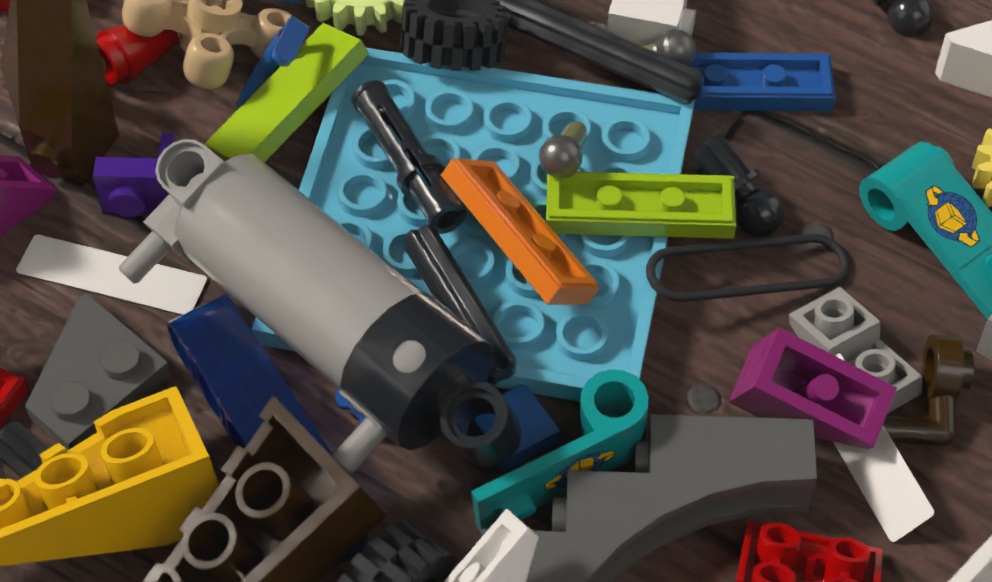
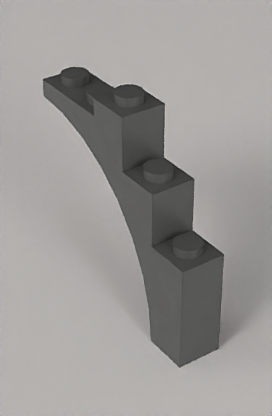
[481,414,817,582]

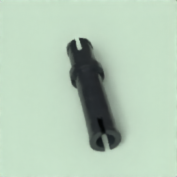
[351,80,467,234]

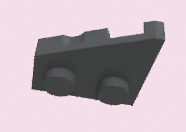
[25,293,171,450]

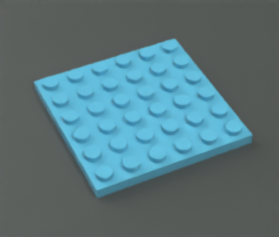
[252,48,695,402]

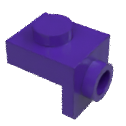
[92,132,177,217]

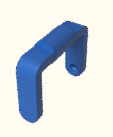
[236,15,310,110]

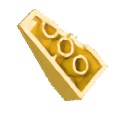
[0,386,219,567]

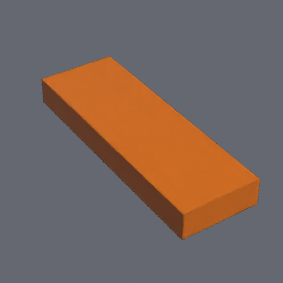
[441,158,600,305]

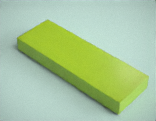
[204,23,369,162]
[546,172,736,239]

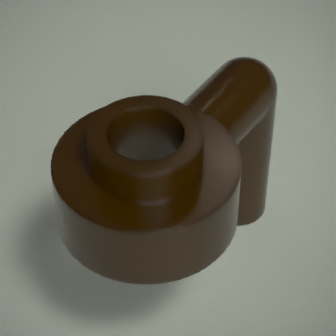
[883,334,974,446]

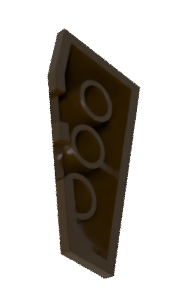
[1,0,120,186]

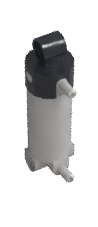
[119,139,522,474]

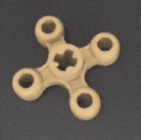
[122,0,291,89]

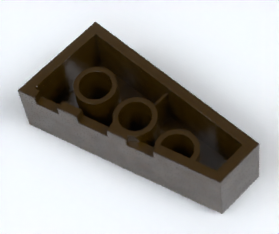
[143,395,387,582]

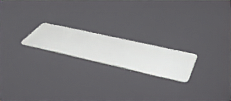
[16,235,207,316]
[833,353,934,542]

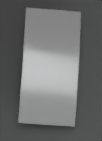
[789,287,922,414]

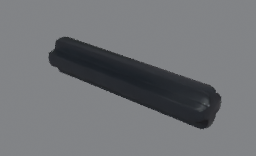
[405,224,516,385]

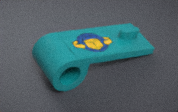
[859,142,992,319]
[471,369,649,535]

